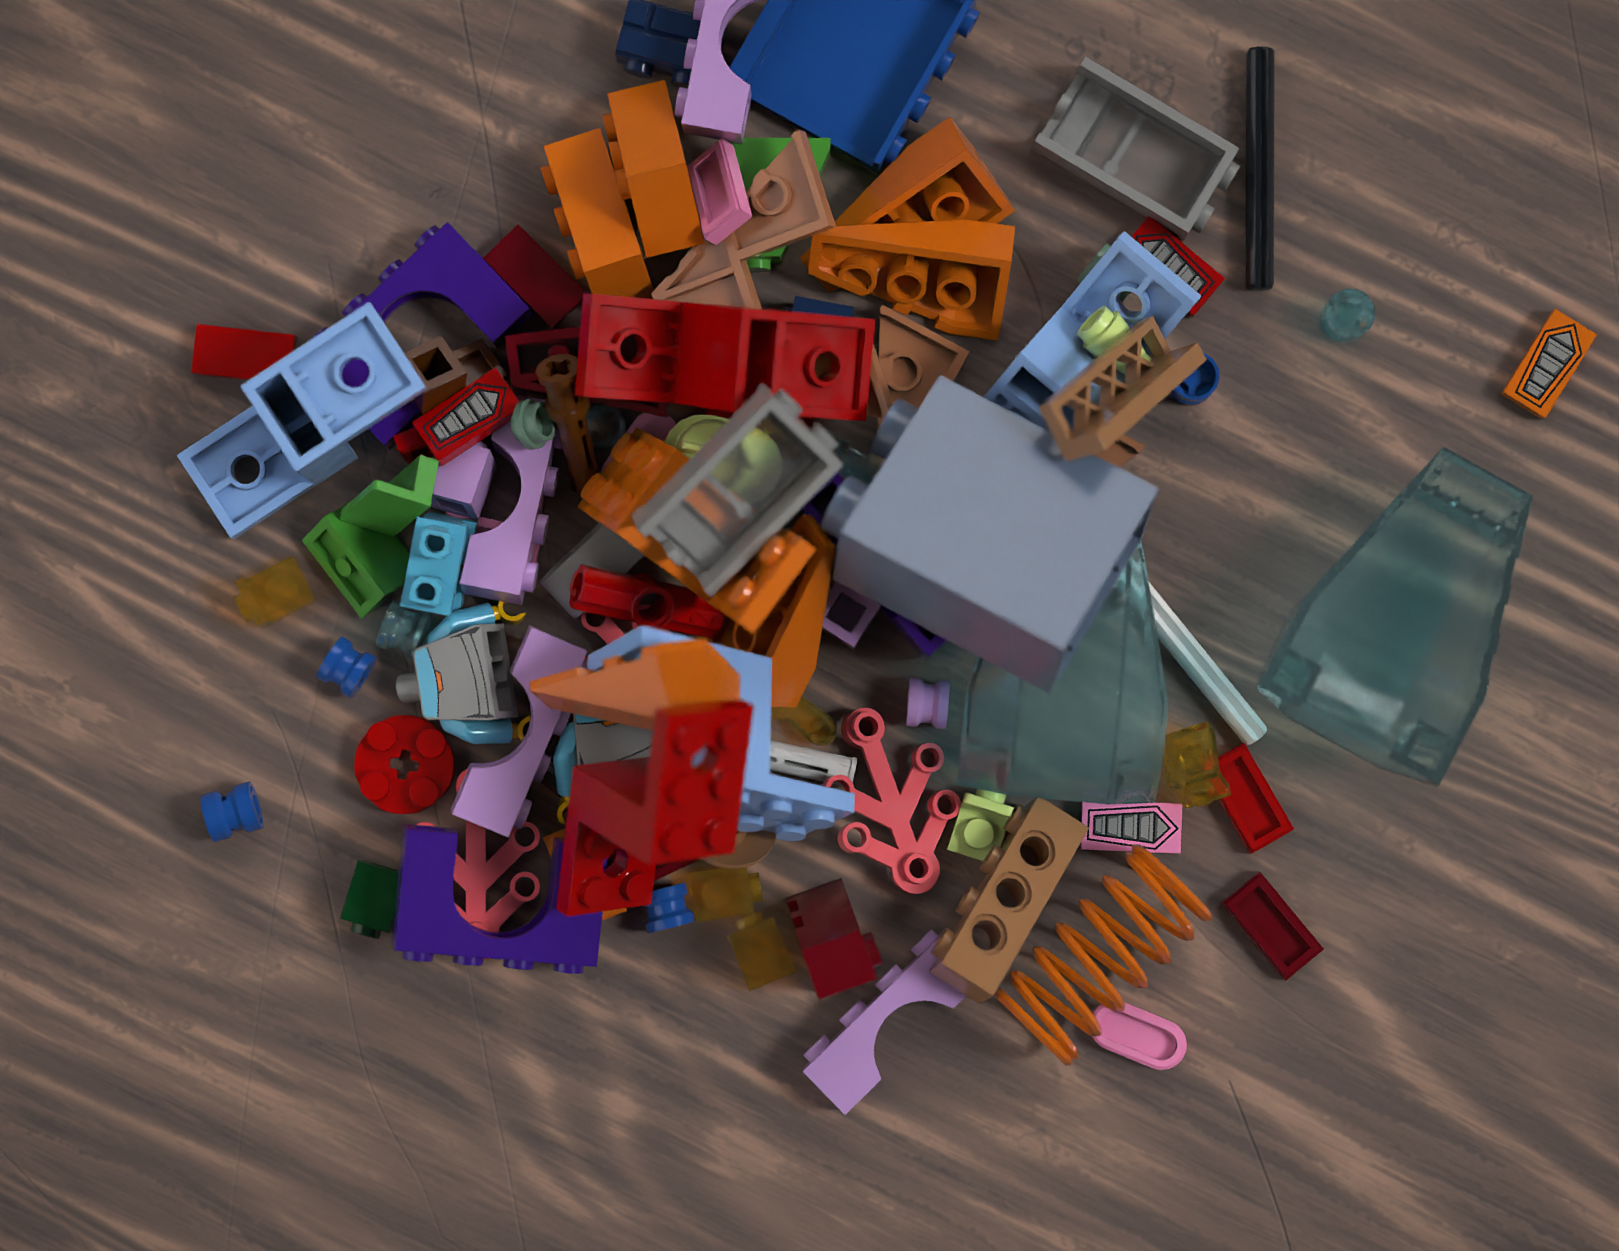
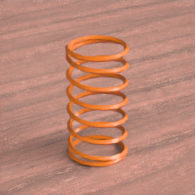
[994,844,1212,1065]

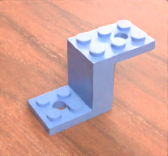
[983,231,1201,432]
[177,302,428,539]
[588,626,855,841]

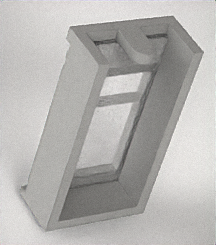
[1031,57,1240,241]
[631,383,843,597]

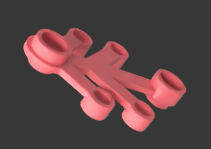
[822,708,961,894]
[417,769,541,961]

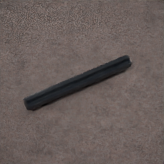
[1246,46,1275,291]

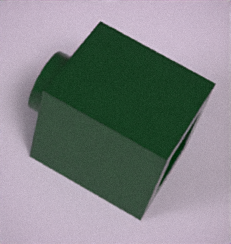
[340,860,399,939]

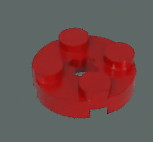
[354,715,456,814]

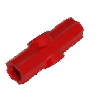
[569,564,724,639]

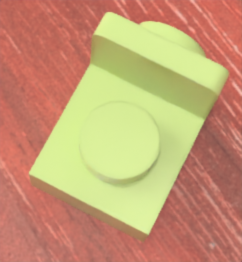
[947,786,1014,861]

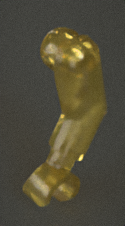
[771,696,837,746]

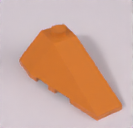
[800,117,1015,293]
[808,219,1015,341]
[706,515,835,707]
[530,638,740,730]

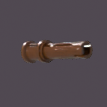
[536,354,600,495]

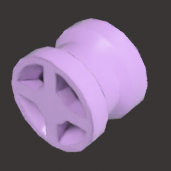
[906,677,950,729]

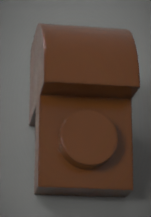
[404,336,508,415]

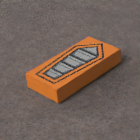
[1500,309,1597,420]

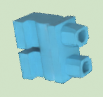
[400,512,479,616]

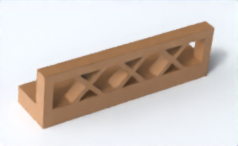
[1038,316,1206,462]

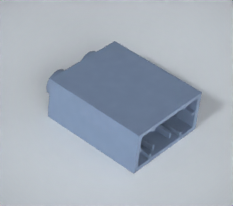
[821,375,1159,694]

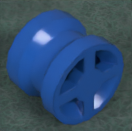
[316,636,377,699]
[643,883,695,934]

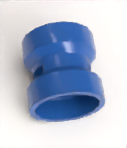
[1169,353,1220,406]
[200,781,264,842]

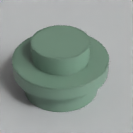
[511,399,556,450]

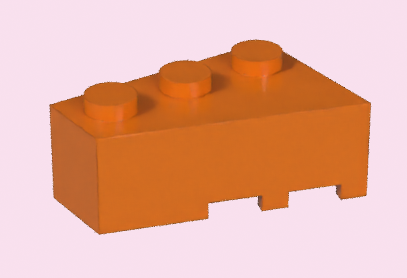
[602,80,705,258]
[540,128,654,299]

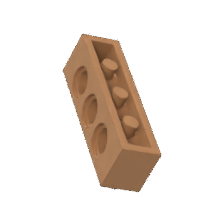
[929,796,1089,1004]

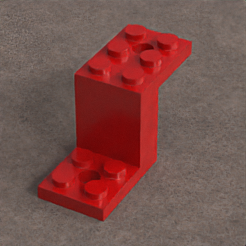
[575,293,875,421]
[556,699,754,917]

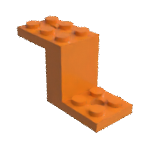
[577,427,816,633]

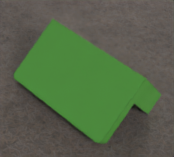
[340,455,439,537]
[302,503,410,619]

